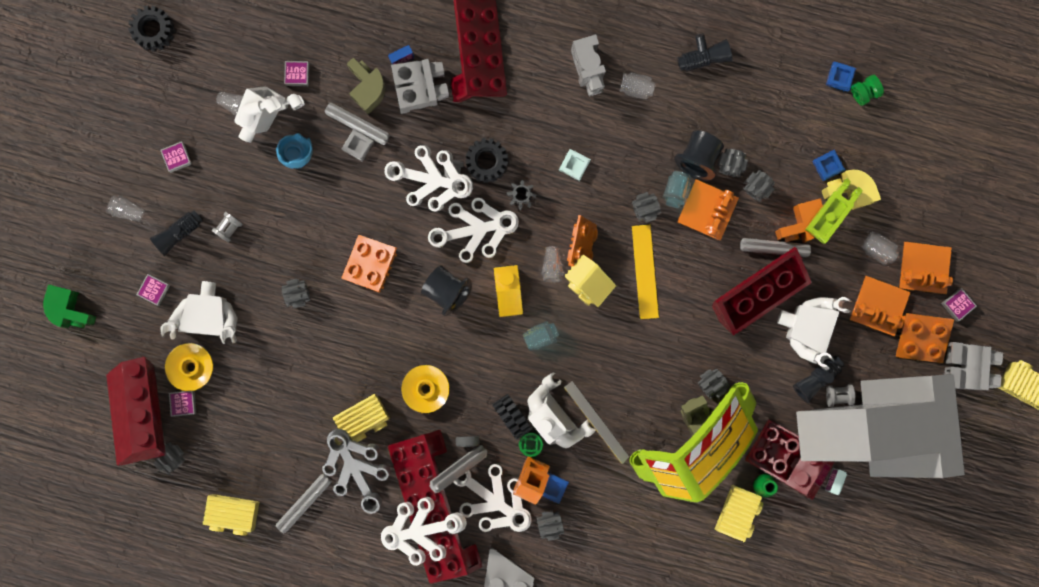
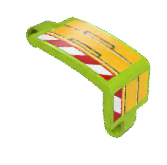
[630,382,758,502]

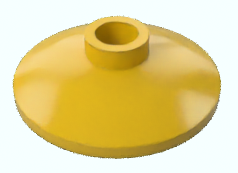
[165,343,213,391]
[401,365,449,413]

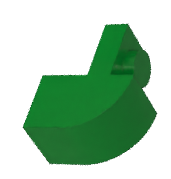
[43,284,96,329]

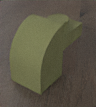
[347,58,385,115]
[680,395,710,436]

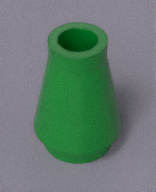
[753,474,778,498]

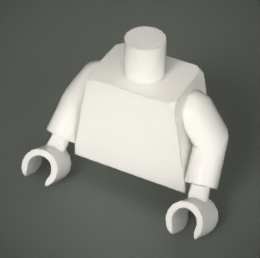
[235,87,305,143]
[160,281,237,344]
[777,297,852,370]
[528,373,596,448]

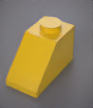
[494,265,523,317]

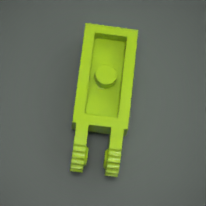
[805,178,863,244]

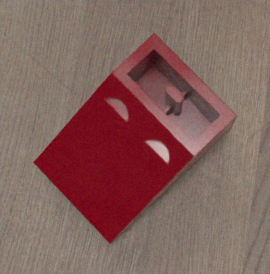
[745,420,835,500]

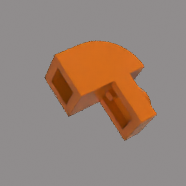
[775,198,823,243]
[513,457,550,505]

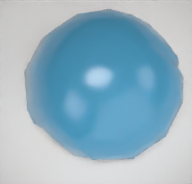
[276,133,313,169]

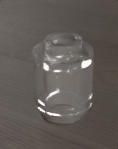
[620,72,655,100]
[861,232,899,265]

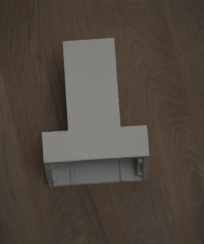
[796,374,965,478]

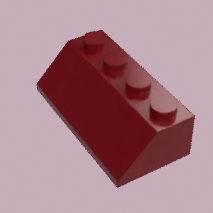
[712,247,812,336]
[106,357,166,466]

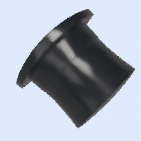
[674,130,724,181]
[421,265,472,316]

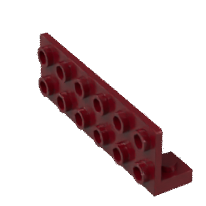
[451,0,507,102]
[388,429,483,583]

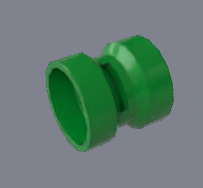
[851,75,884,106]
[519,432,543,457]

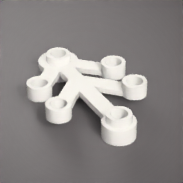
[385,145,473,211]
[428,198,519,263]
[454,464,531,532]
[381,497,466,565]

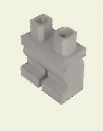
[571,35,606,97]
[391,59,449,114]
[944,342,1003,390]

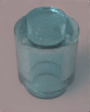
[663,171,691,208]
[522,320,560,351]

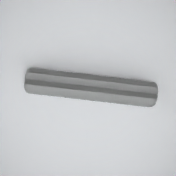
[325,103,390,145]
[740,238,811,257]
[429,445,487,493]
[276,474,332,533]

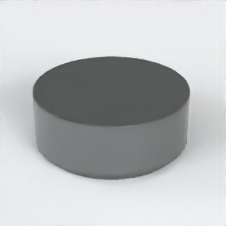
[455,436,480,447]

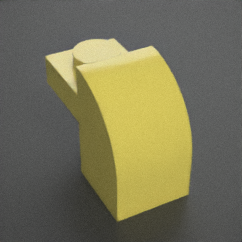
[822,170,881,210]

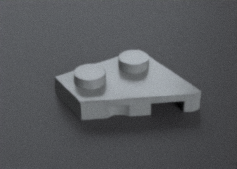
[484,547,534,587]

